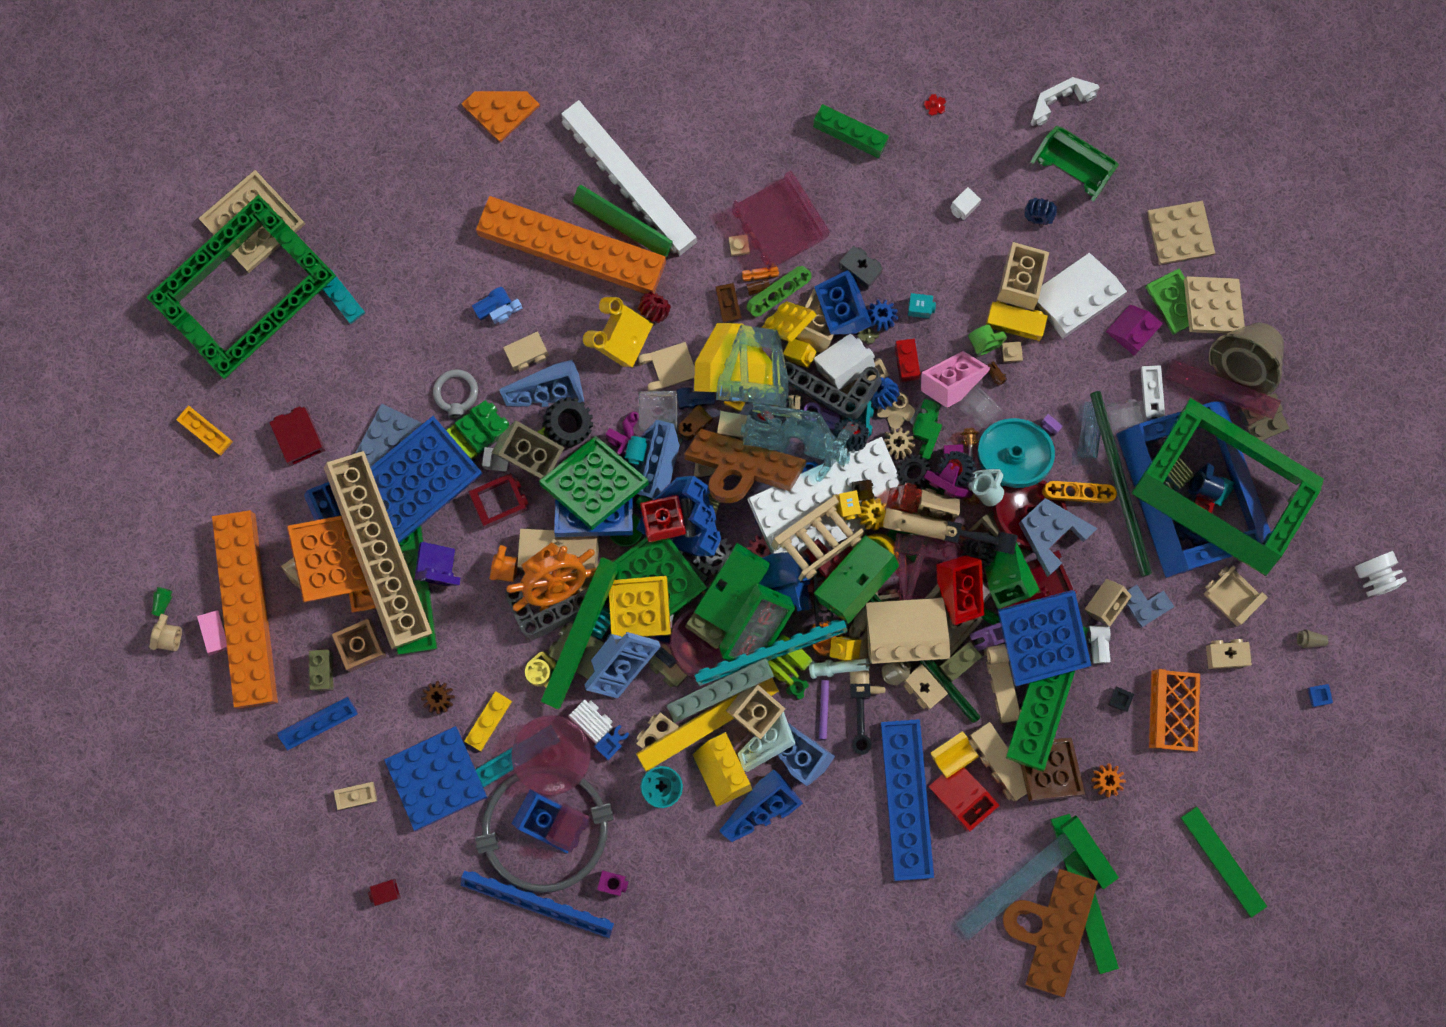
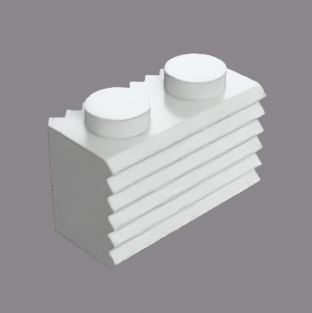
[568,700,613,744]

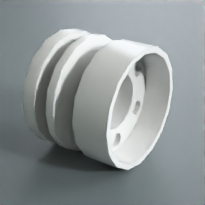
[1355,551,1407,597]

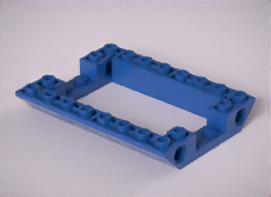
[1116,401,1271,578]

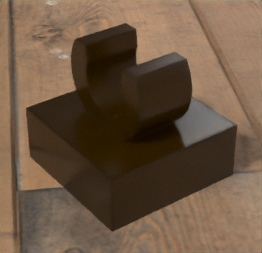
[851,480,874,501]

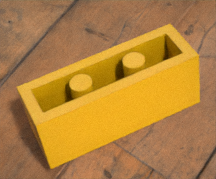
[986,301,1048,341]

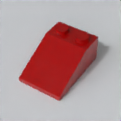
[936,555,984,625]

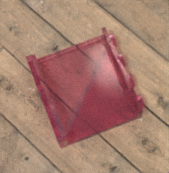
[732,171,830,268]

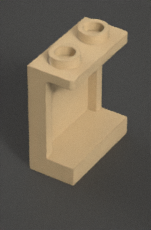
[1203,565,1268,626]

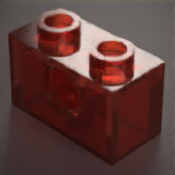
[885,483,923,513]

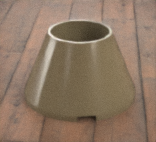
[1209,322,1284,397]

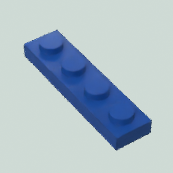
[278,697,358,751]

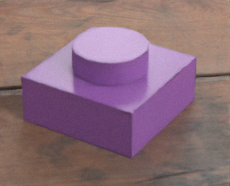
[1041,414,1063,435]

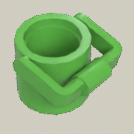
[968,325,1007,356]

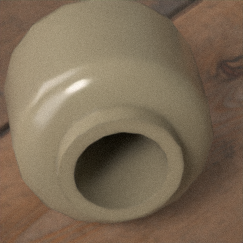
[882,661,911,686]

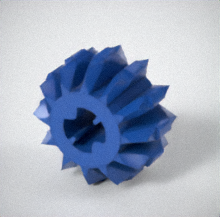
[867,299,898,331]
[870,377,900,410]

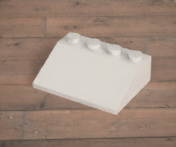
[1037,253,1127,339]

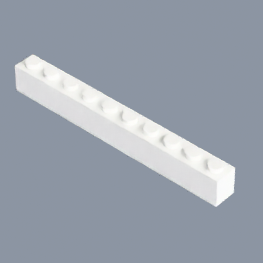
[561,100,697,256]

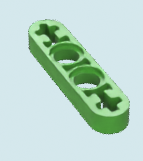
[747,266,811,317]

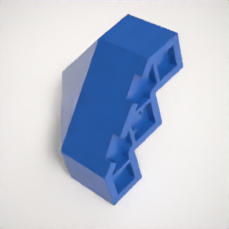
[636,476,721,556]

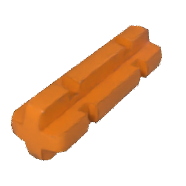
[742,266,779,282]

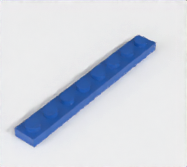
[461,870,614,939]

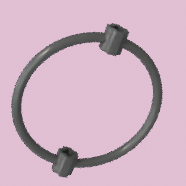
[475,765,614,893]

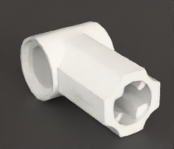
[1088,625,1111,664]

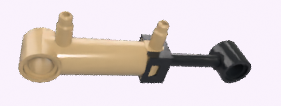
[883,508,1018,555]
[848,625,885,755]

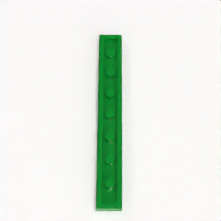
[541,557,620,709]
[1050,814,1119,974]

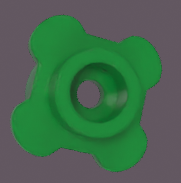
[786,677,809,699]

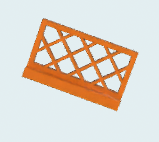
[1149,669,1200,752]

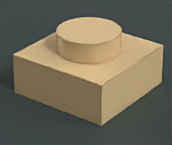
[729,234,750,256]
[1002,342,1023,363]

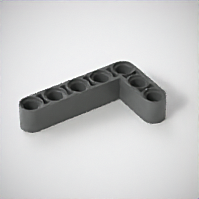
[778,362,882,420]
[505,588,609,640]

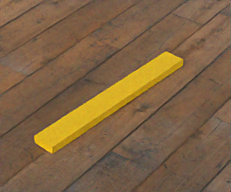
[636,678,779,772]

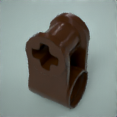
[678,405,713,441]

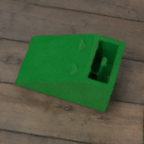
[985,542,1040,609]

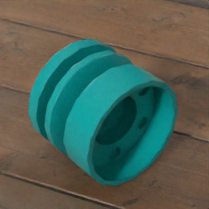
[640,765,683,808]

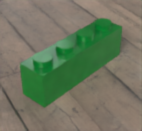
[813,104,889,159]

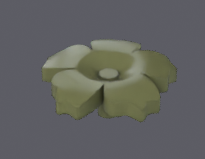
[857,327,879,344]

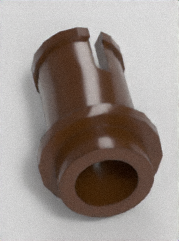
[746,278,770,296]
[987,361,1007,386]

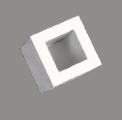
[951,187,981,220]

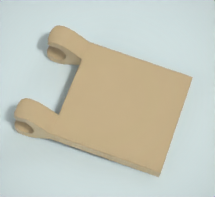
[638,342,695,393]

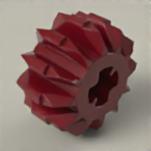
[637,292,671,323]

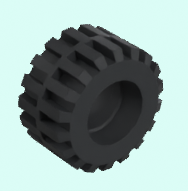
[542,397,593,448]

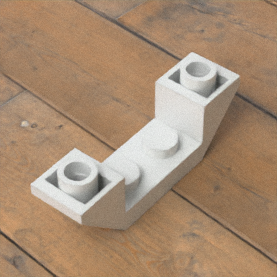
[1031,77,1100,126]

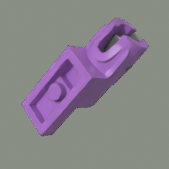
[970,622,1005,651]

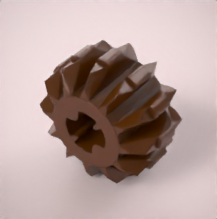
[421,681,455,715]

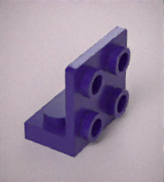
[414,542,461,587]

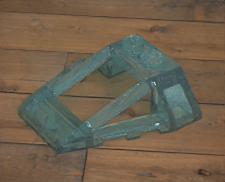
[716,325,789,408]

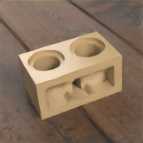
[636,713,679,749]

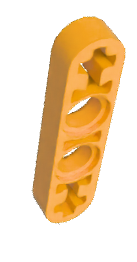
[1042,481,1117,503]

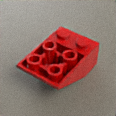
[928,767,1000,832]

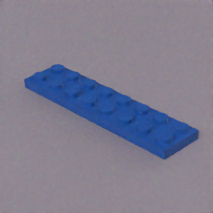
[881,719,934,881]

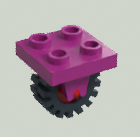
[924,451,976,499]

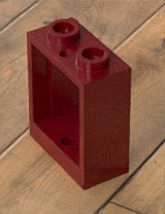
[468,473,529,529]

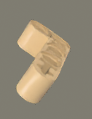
[984,644,1020,724]

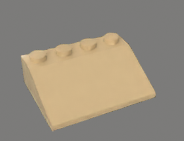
[866,598,950,664]

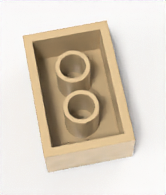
[997,242,1049,310]

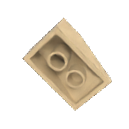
[795,287,834,353]
[915,488,960,522]

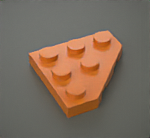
[461,91,540,143]

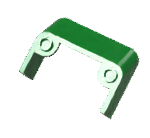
[1030,126,1119,202]

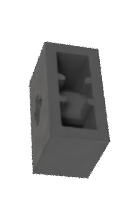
[839,245,883,290]

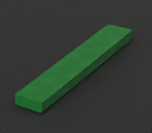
[572,185,673,257]
[1180,807,1268,918]

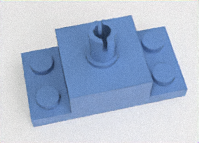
[584,632,661,698]

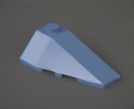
[499,360,584,407]
[778,723,835,786]

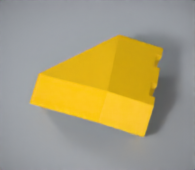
[694,323,774,393]

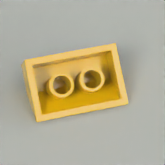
[692,732,752,807]

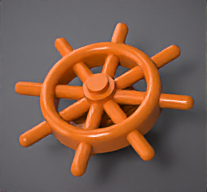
[506,542,597,612]

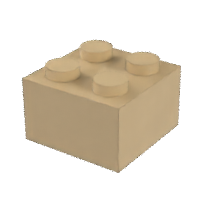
[726,685,785,739]

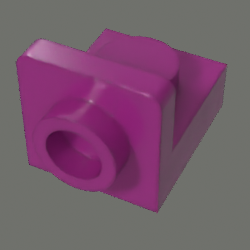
[606,428,630,457]

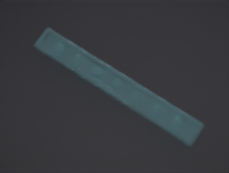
[956,833,1075,940]

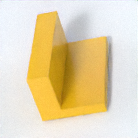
[931,731,979,778]

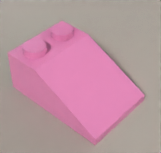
[921,351,990,408]

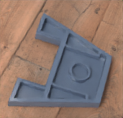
[1018,498,1098,577]

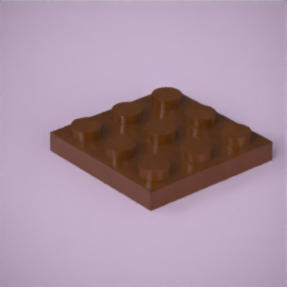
[1021,737,1085,802]

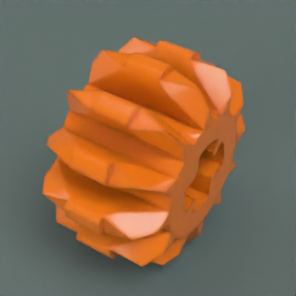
[1091,764,1126,797]

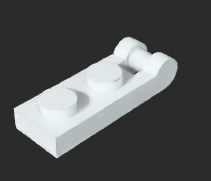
[1140,366,1165,419]

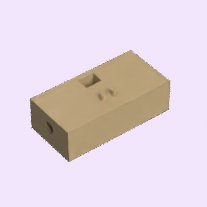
[517,529,600,573]

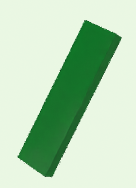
[1060,815,1119,890]

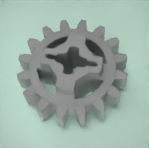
[692,538,732,576]

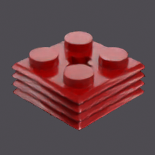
[640,495,686,542]

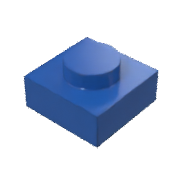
[1307,684,1333,707]

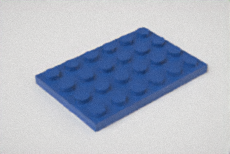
[370,416,483,544]

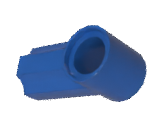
[472,287,512,321]

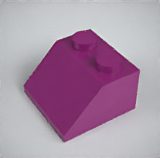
[1106,304,1163,356]

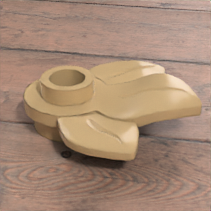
[877,393,915,430]

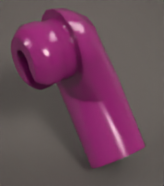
[622,412,639,440]

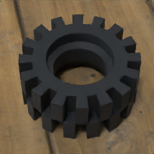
[896,455,933,492]
[961,532,996,567]

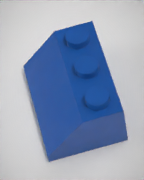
[814,270,872,334]

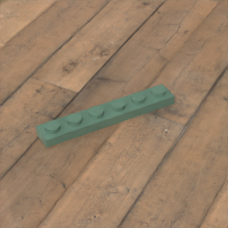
[667,659,774,723]

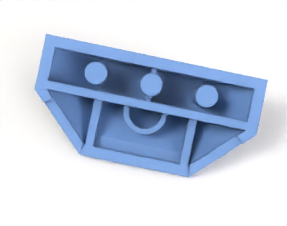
[633,420,680,499]

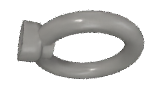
[433,369,478,418]

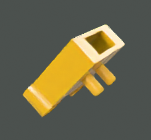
[583,297,653,368]

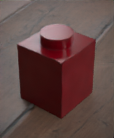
[368,879,401,906]

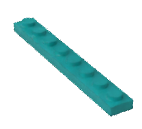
[695,620,848,686]

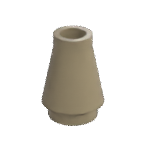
[1297,629,1328,648]

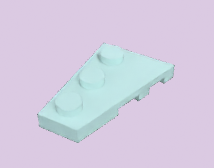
[738,712,795,772]

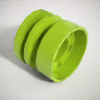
[768,634,812,686]

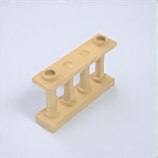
[771,496,864,581]

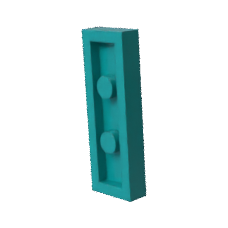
[323,269,365,324]

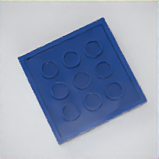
[554,497,633,537]
[998,590,1091,686]
[384,726,488,832]

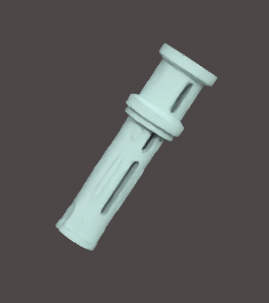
[809,658,870,679]

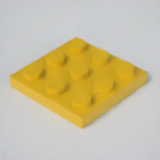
[609,576,671,637]

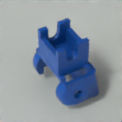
[759,552,813,611]

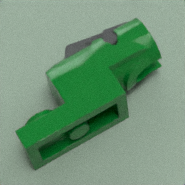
[910,399,942,461]

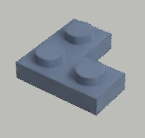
[1126,585,1174,628]

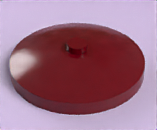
[993,480,1067,550]

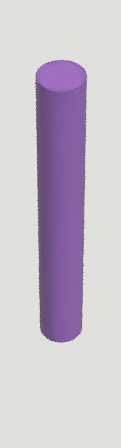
[819,680,829,739]

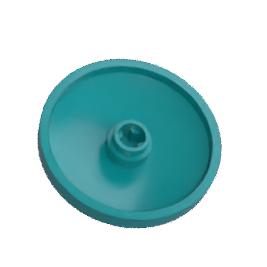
[977,418,1055,488]

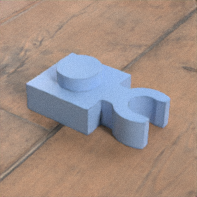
[489,299,523,324]

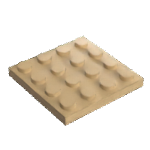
[199,170,305,273]

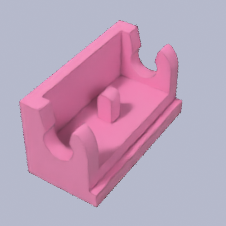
[197,610,227,656]

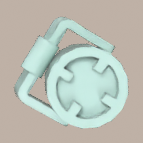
[969,469,1004,506]

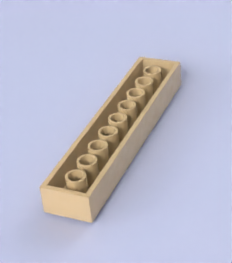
[324,451,432,649]

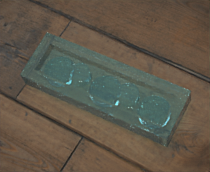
[1077,401,1105,459]

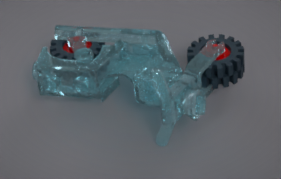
[740,403,869,482]

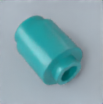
[625,436,647,465]

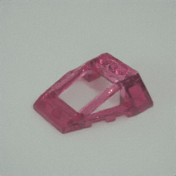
[894,533,964,600]

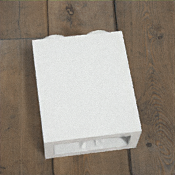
[814,334,875,390]

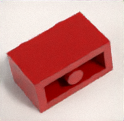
[894,338,921,382]

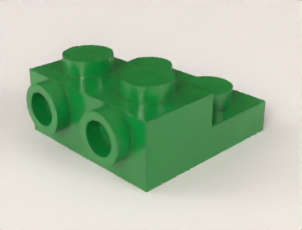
[454,400,509,454]

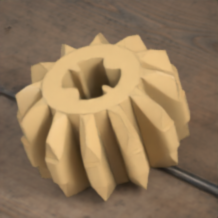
[883,427,915,460]

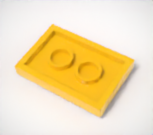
[761,301,817,342]

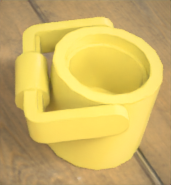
[525,652,557,687]

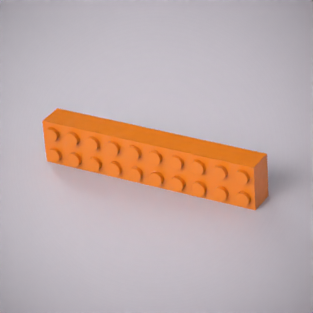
[476,196,666,294]
[212,510,278,709]

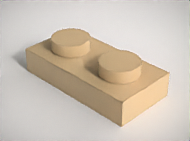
[334,782,377,810]

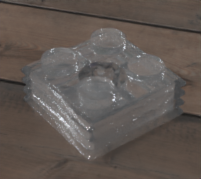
[639,391,677,431]

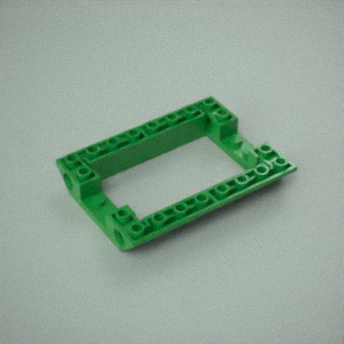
[146,194,336,380]
[1131,398,1324,576]

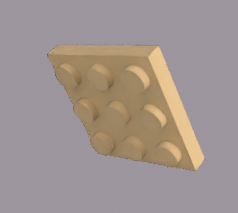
[1147,201,1215,265]
[1184,276,1245,334]

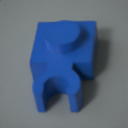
[594,725,629,760]

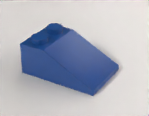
[511,788,586,854]

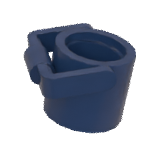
[1188,463,1224,502]

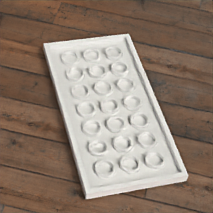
[747,437,910,557]

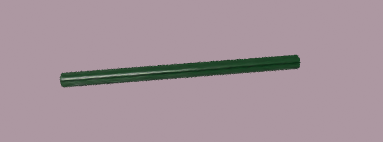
[1090,391,1152,577]
[868,594,980,723]

